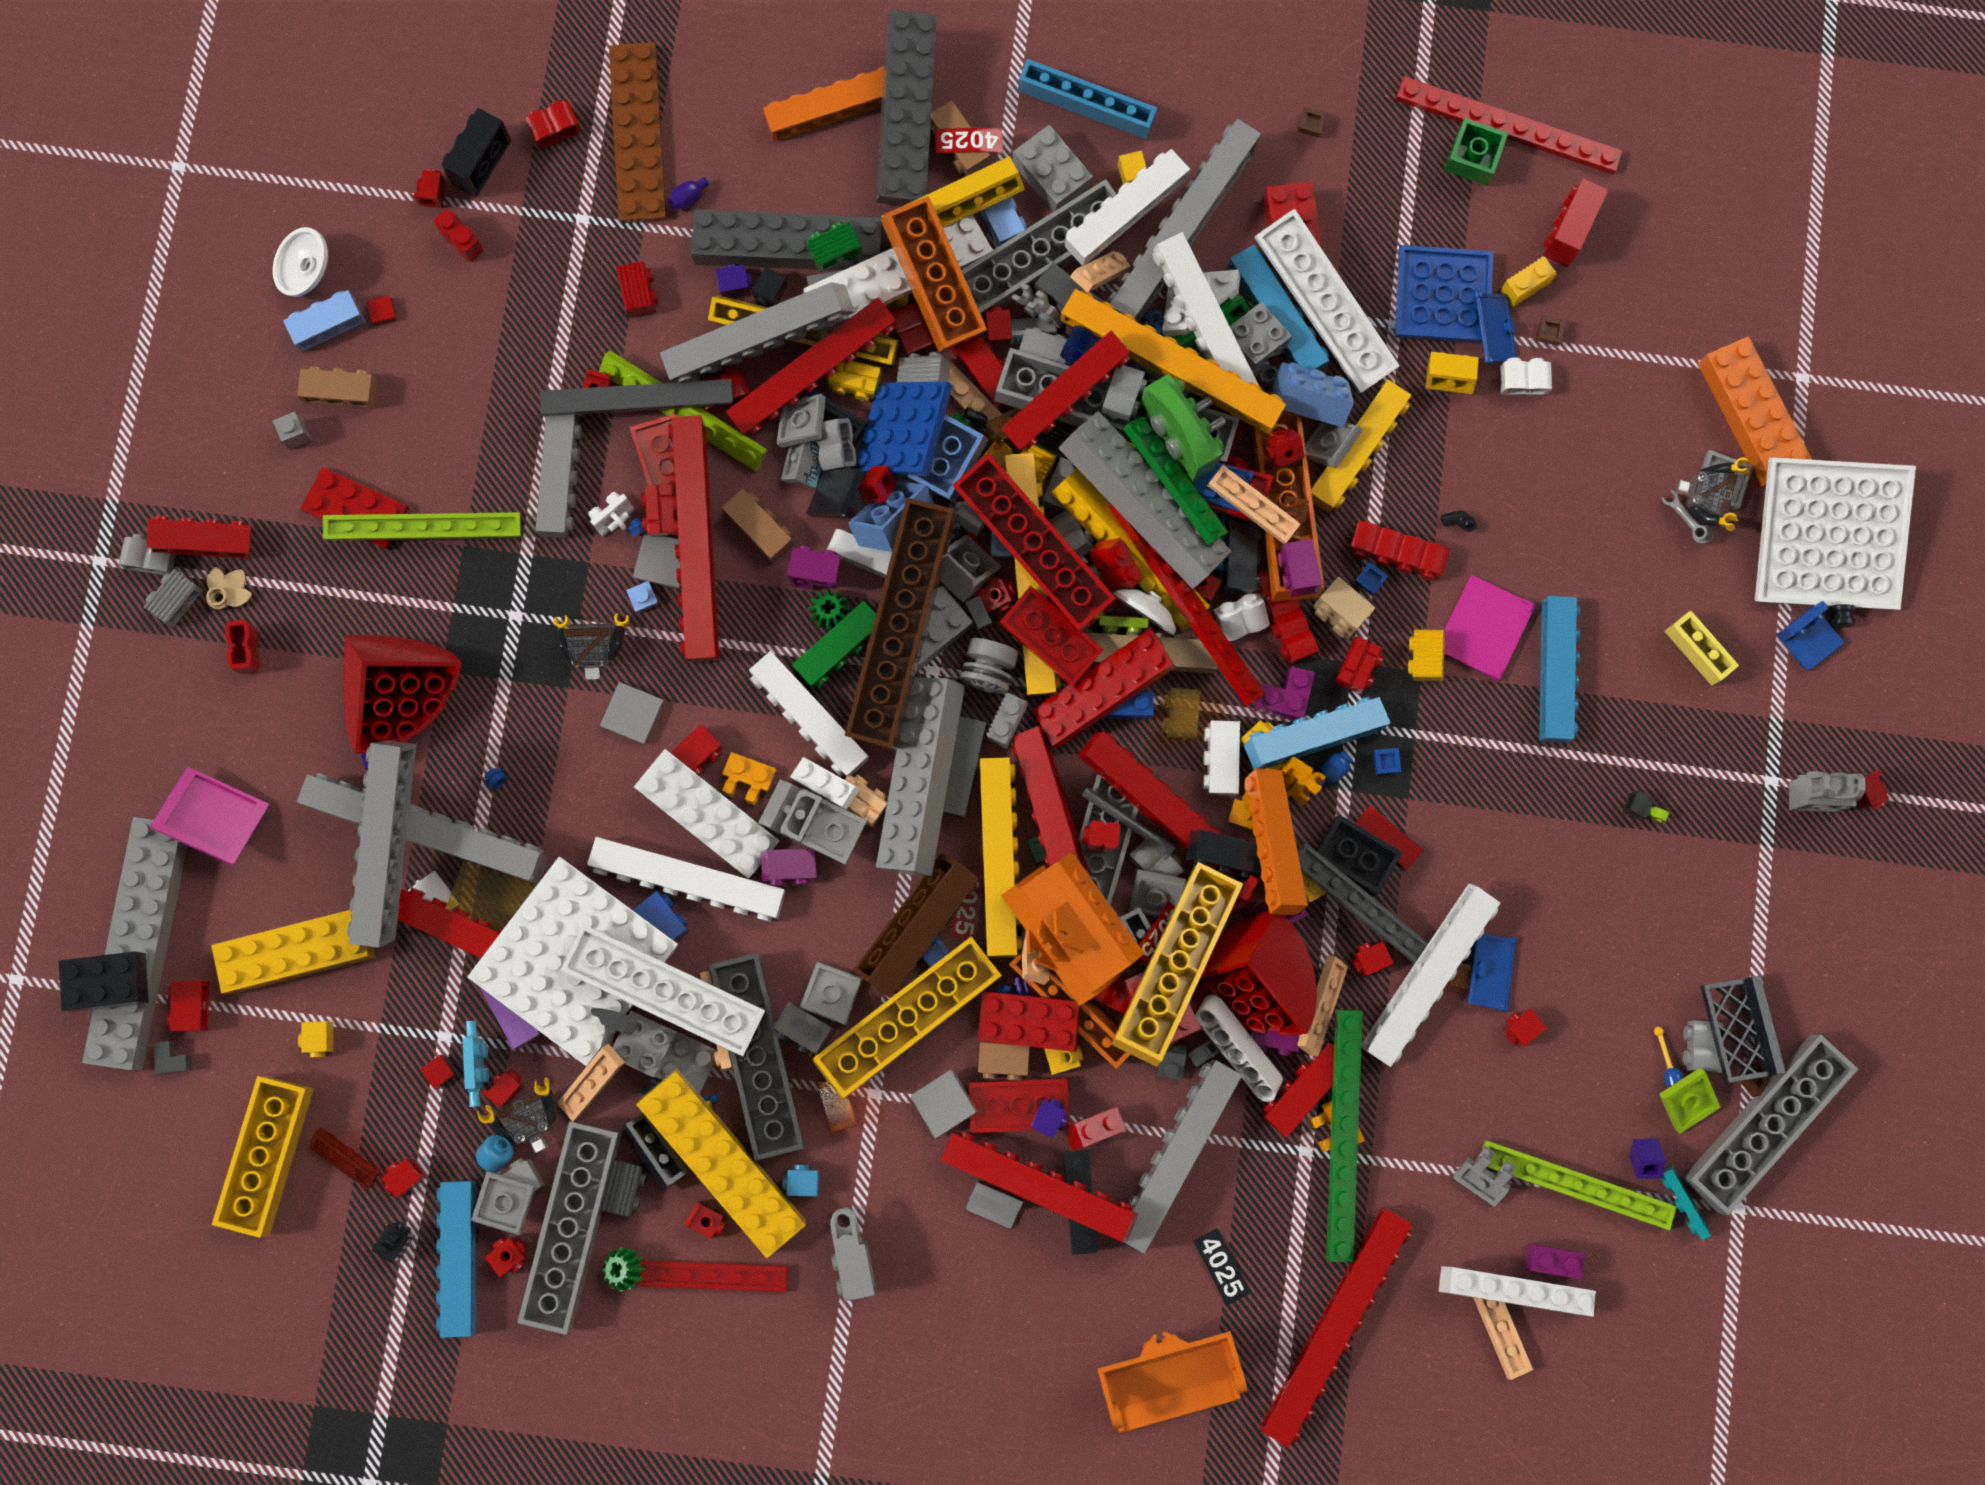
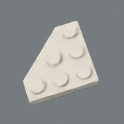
[1163,270,1240,337]

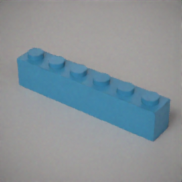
[1018,59,1157,140]
[1228,245,1329,371]
[1539,596,1580,743]
[1244,697,1391,770]
[436,1180,476,1338]

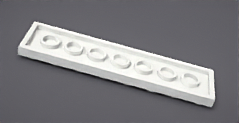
[1254,208,1399,394]
[804,214,992,332]
[560,924,765,1056]

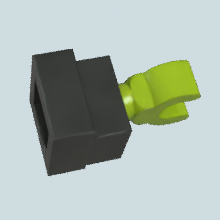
[1622,790,1669,823]

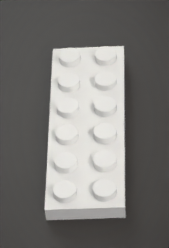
[634,749,779,879]

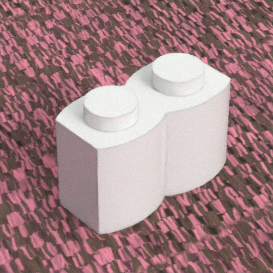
[1500,358,1552,395]
[1214,594,1270,641]

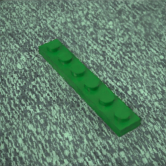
[1123,416,1228,545]

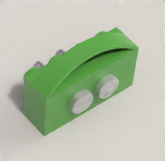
[1140,373,1226,483]

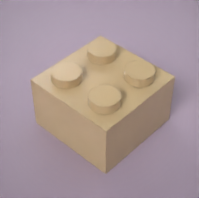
[1312,576,1375,639]

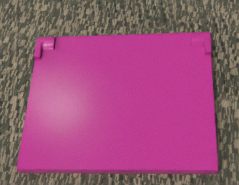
[1444,575,1536,681]

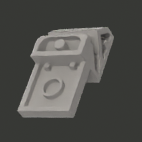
[1200,302,1292,377]
[758,779,867,865]
[612,1010,718,1094]

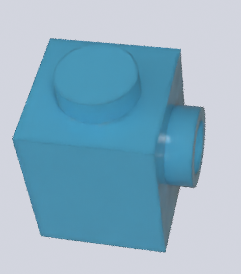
[782,1164,819,1196]

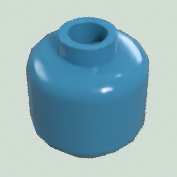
[476,1135,514,1172]

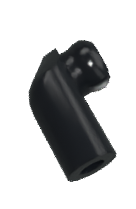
[963,407,991,438]
[1440,510,1476,532]

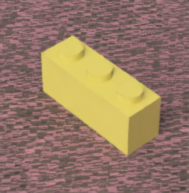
[1664,611,1739,686]

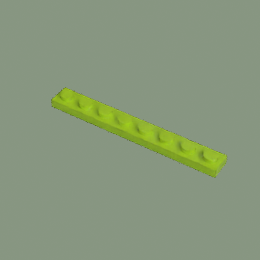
[599,350,767,471]
[323,512,521,541]
[1481,1140,1677,1230]

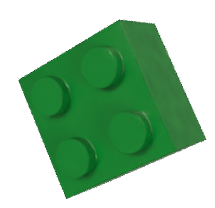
[1444,118,1508,186]

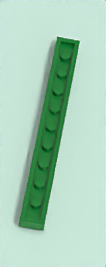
[1326,1009,1363,1262]

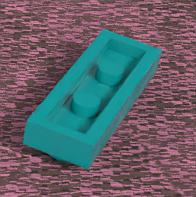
[1661,1164,1711,1240]

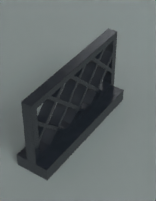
[1700,975,1786,1084]

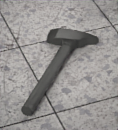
[1082,788,1177,860]
[590,1008,638,1103]

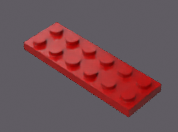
[1032,628,1176,749]

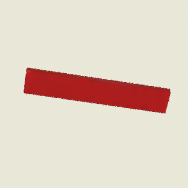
[637,1260,789,1292]

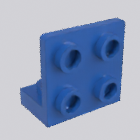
[1776,600,1844,671]

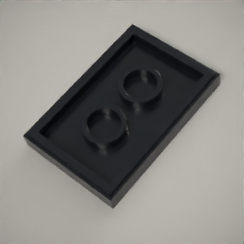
[806,468,865,517]

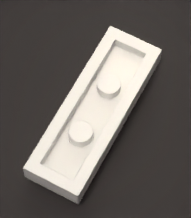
[790,757,859,810]

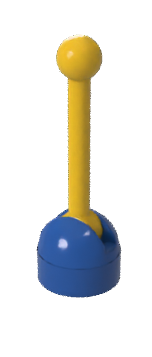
[1654,1026,1684,1087]

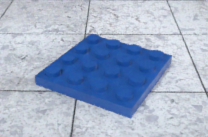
[1395,245,1493,343]
[854,381,953,476]

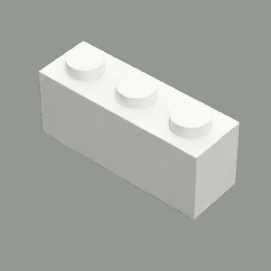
[1203,720,1240,797]

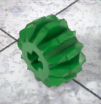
[808,589,849,630]
[601,1247,646,1292]

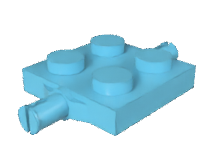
[463,1021,489,1107]

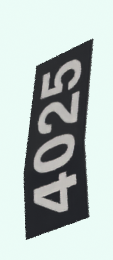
[1194,1228,1251,1306]

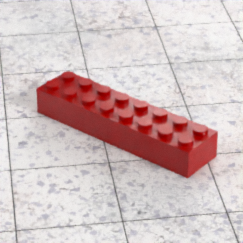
[952,452,1119,633]

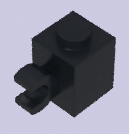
[372,1222,415,1264]

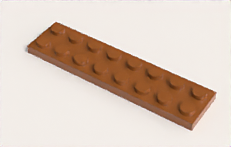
[609,42,666,224]

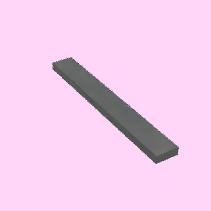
[540,379,733,416]
[1297,842,1428,964]

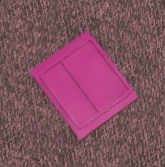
[150,766,269,866]

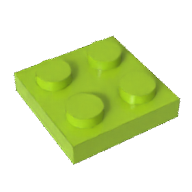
[1097,616,1149,633]
[1659,1068,1721,1134]

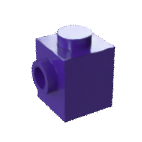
[716,264,753,298]
[1030,1098,1068,1138]
[1629,1139,1666,1179]

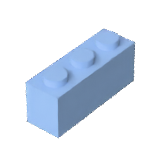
[980,196,1027,247]
[283,290,366,352]

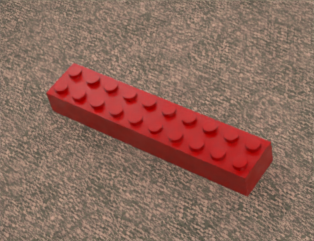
[668,415,720,663]

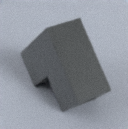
[965,596,992,632]
[1187,1038,1220,1068]
[153,1041,192,1074]

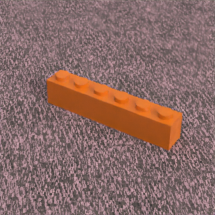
[763,66,884,142]
[1245,768,1308,915]
[1009,951,1131,1069]

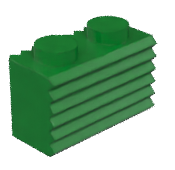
[806,221,862,272]

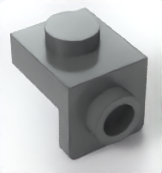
[1157,1042,1187,1081]

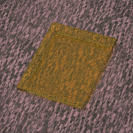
[446,861,537,931]

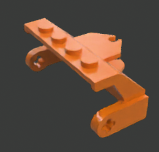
[1001,851,1144,1006]
[1097,1331,1248,1434]

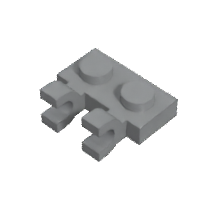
[1011,283,1064,328]
[1453,1146,1515,1207]

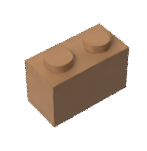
[978,1042,1029,1080]

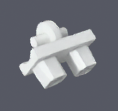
[588,492,635,537]

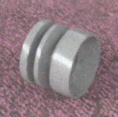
[960,638,1019,694]

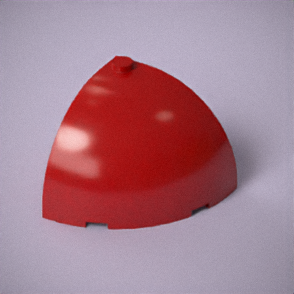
[343,635,461,754]
[1191,910,1317,1036]

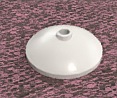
[273,227,328,297]
[1113,589,1176,635]

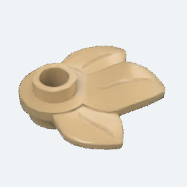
[206,567,252,610]

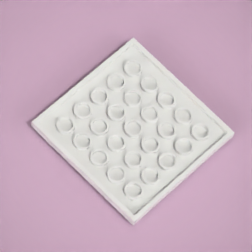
[1755,457,1916,610]
[467,857,679,1066]

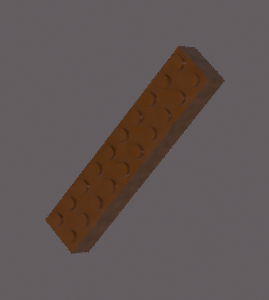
[845,497,957,749]

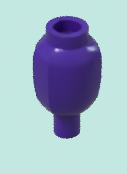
[669,177,709,210]

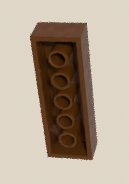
[853,853,979,998]

